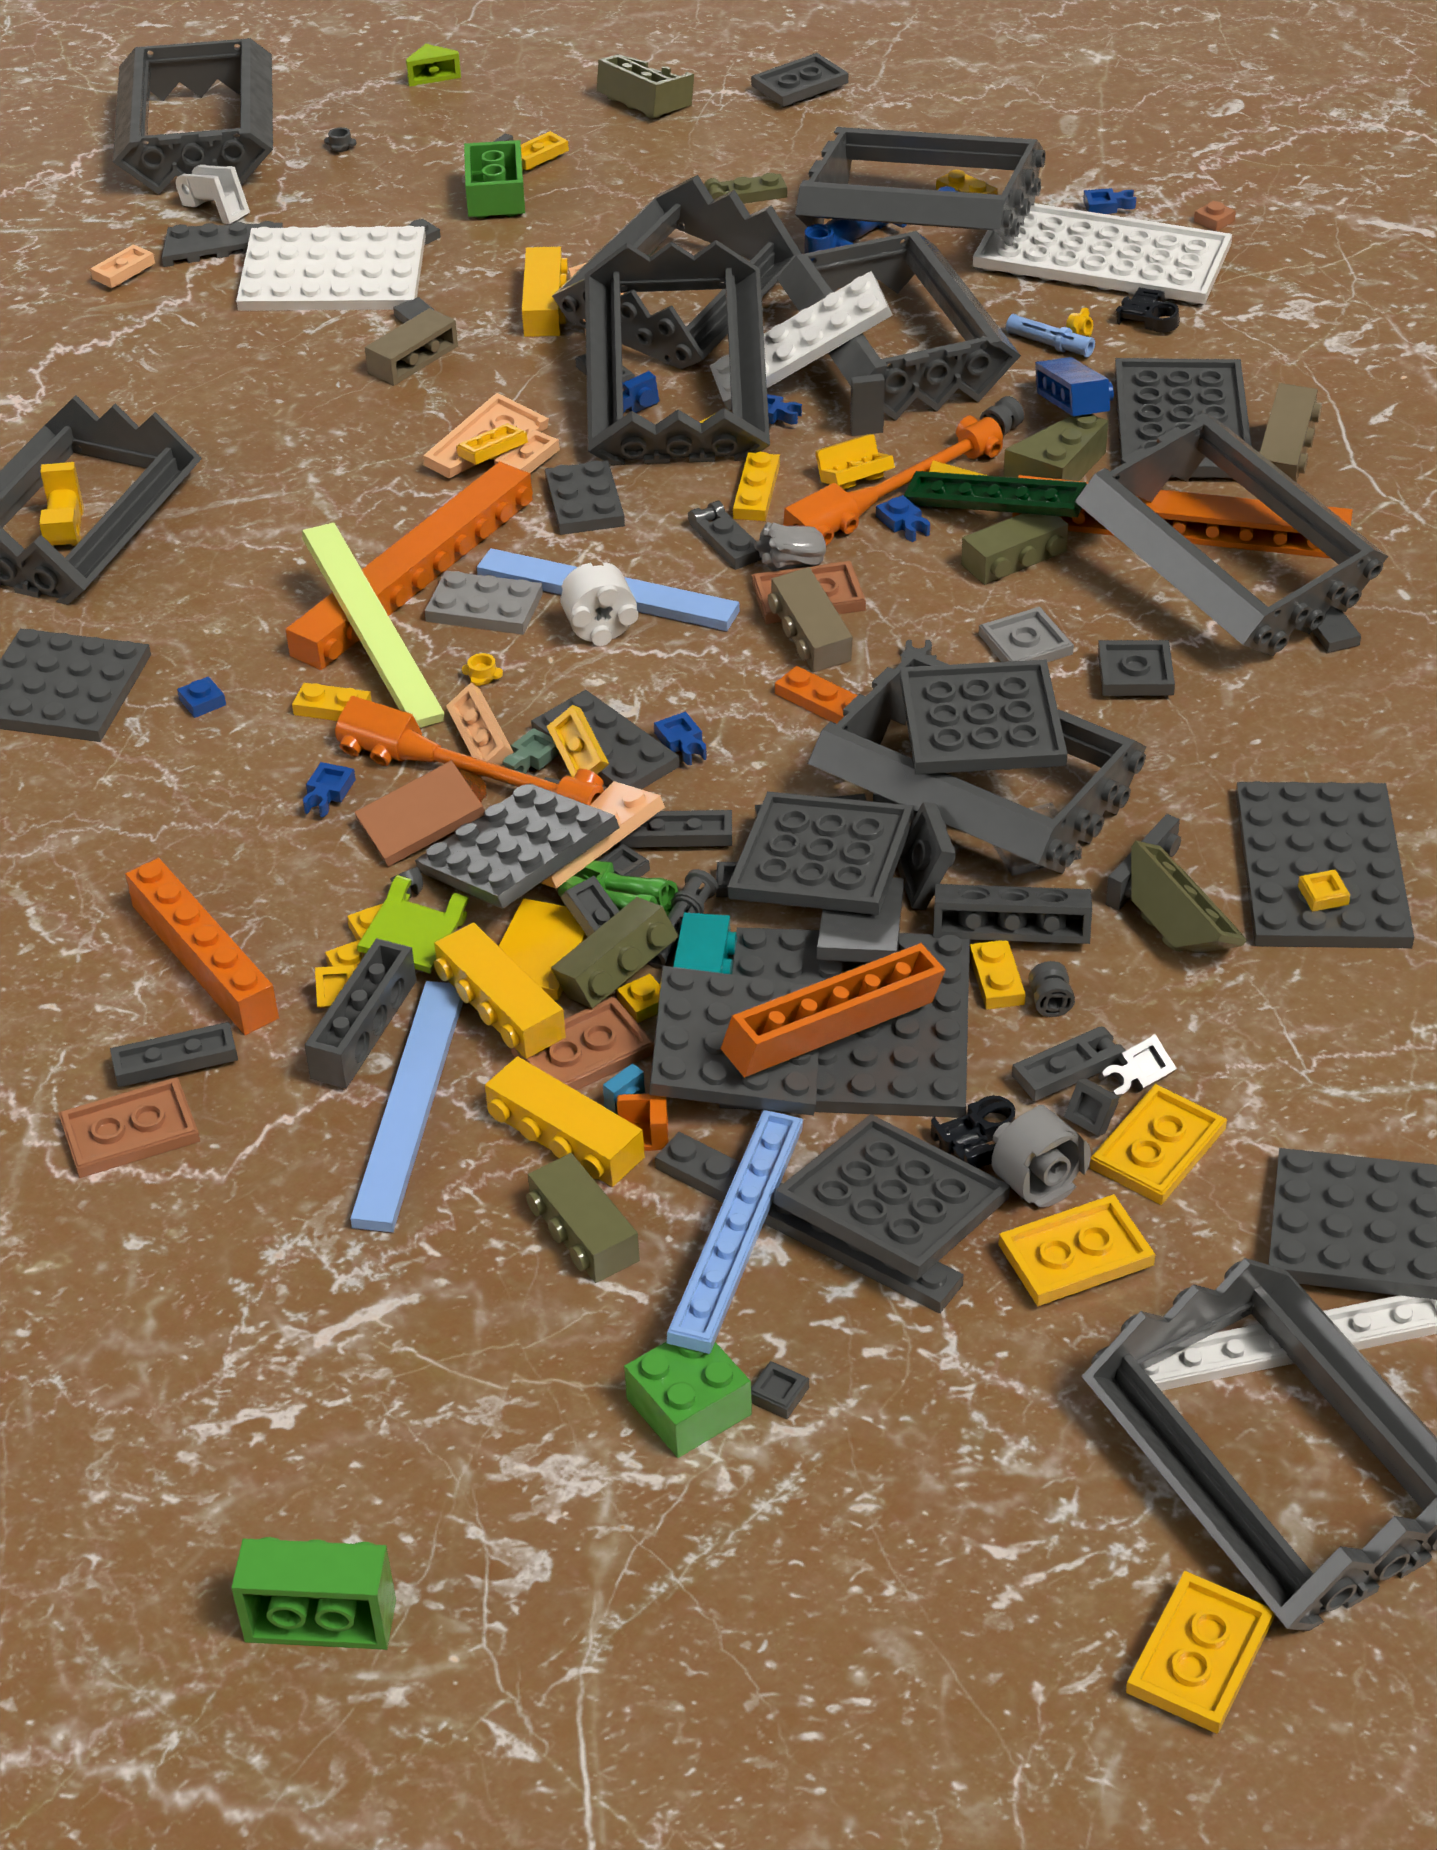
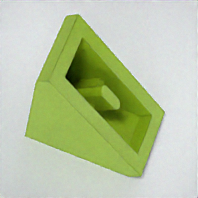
[406,43,461,87]

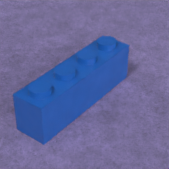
[1035,357,1114,416]

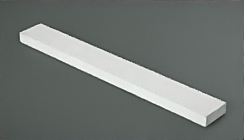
[1144,1295,1437,1391]

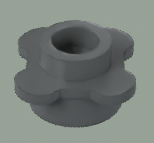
[324,127,357,152]

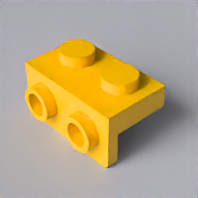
[815,434,895,489]

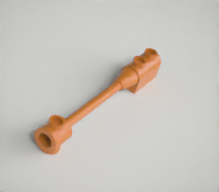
[783,415,1003,546]
[335,695,604,806]

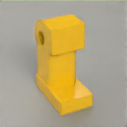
[39,462,84,547]

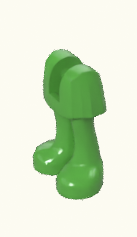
[558,861,678,916]

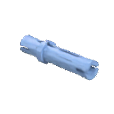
[1006,314,1095,357]

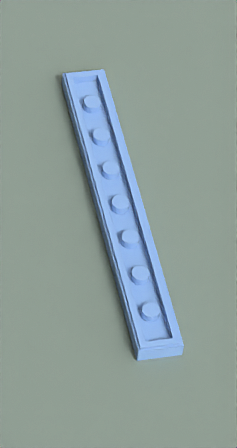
[477,548,740,631]
[350,981,463,1232]
[666,1110,803,1354]

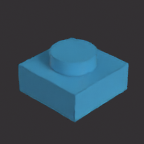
[603,1063,645,1115]

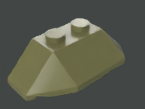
[1131,840,1247,953]

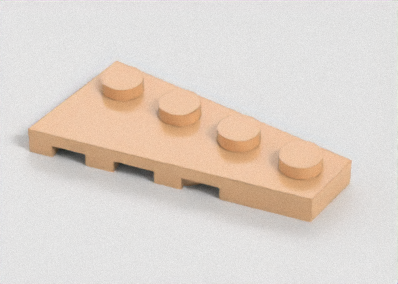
[423,393,549,479]
[541,781,665,888]

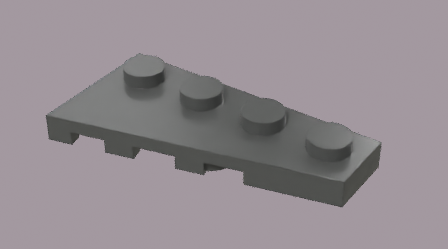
[162,221,283,267]

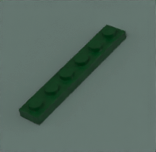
[904,471,1087,517]

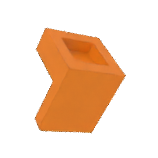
[617,1093,669,1151]

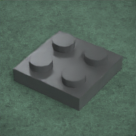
[1098,640,1175,697]
[897,801,956,910]

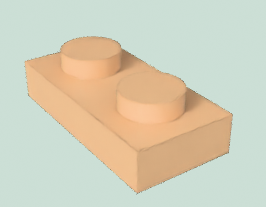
[90,244,155,288]
[494,430,560,473]

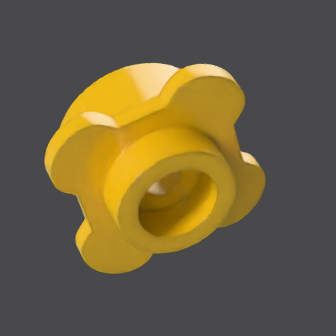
[1066,307,1093,336]
[462,653,503,686]

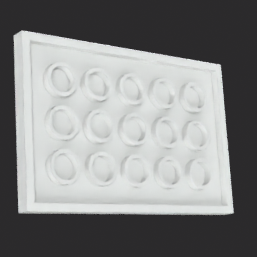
[236,226,426,311]

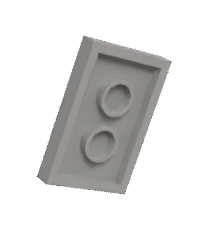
[425,571,543,635]

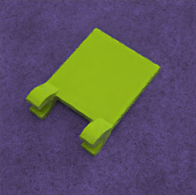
[357,875,469,974]

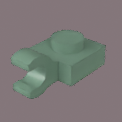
[503,728,560,774]

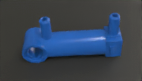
[805,219,907,261]

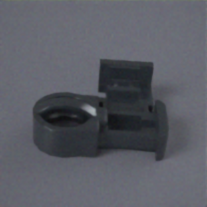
[1116,287,1180,333]
[931,1095,1016,1168]

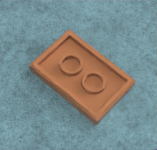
[752,561,866,624]
[354,760,485,867]
[511,996,654,1090]
[58,1077,200,1178]

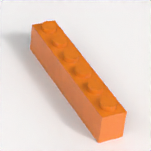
[125,858,279,1035]
[720,943,946,1078]

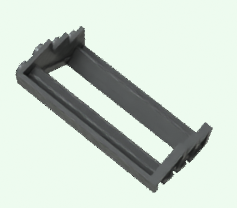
[113,38,273,194]
[795,127,1046,246]
[552,175,802,370]
[776,231,1021,420]
[585,240,770,465]
[0,395,202,605]
[1075,412,1388,656]
[807,648,1146,874]
[1082,1258,1437,1631]

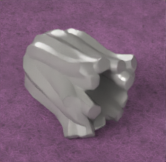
[754,522,826,572]

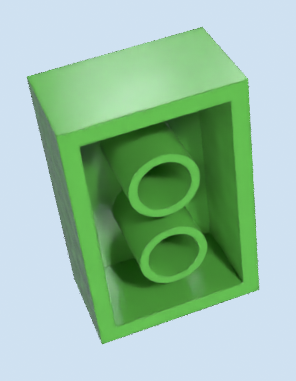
[464,140,525,218]
[231,1537,396,1650]

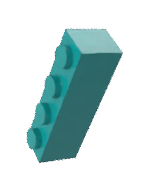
[673,912,737,974]

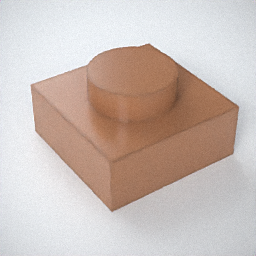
[1194,201,1236,231]

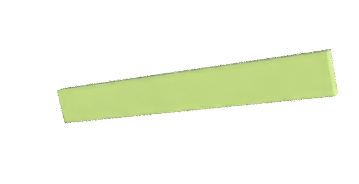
[302,523,444,728]

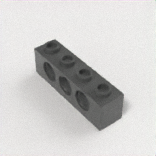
[933,884,1092,944]
[304,938,416,1089]

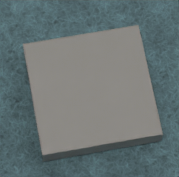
[979,607,1074,662]

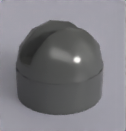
[390,867,423,898]

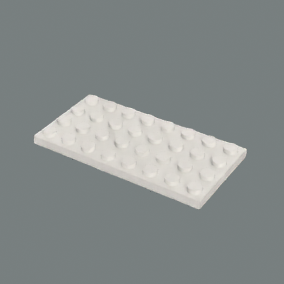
[973,203,1232,304]

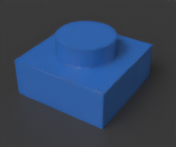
[177,676,226,718]

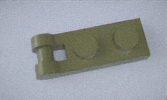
[704,173,787,204]

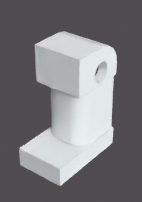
[176,164,250,224]

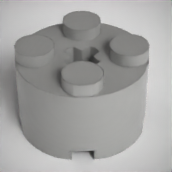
[992,1105,1091,1207]

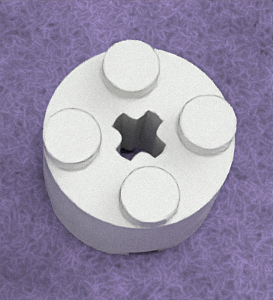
[560,562,638,646]

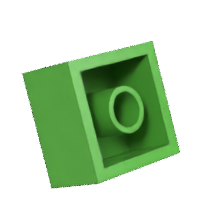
[624,1341,752,1458]

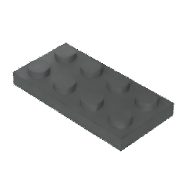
[531,690,680,789]

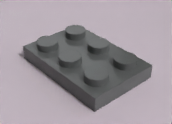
[751,53,849,107]
[545,460,625,535]

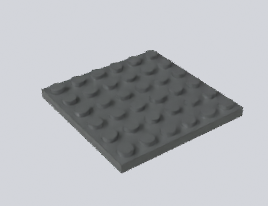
[719,927,970,1118]

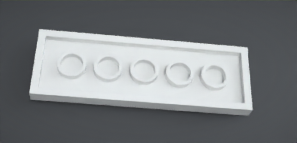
[710,271,893,410]

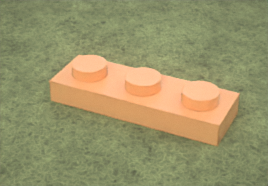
[446,683,514,766]

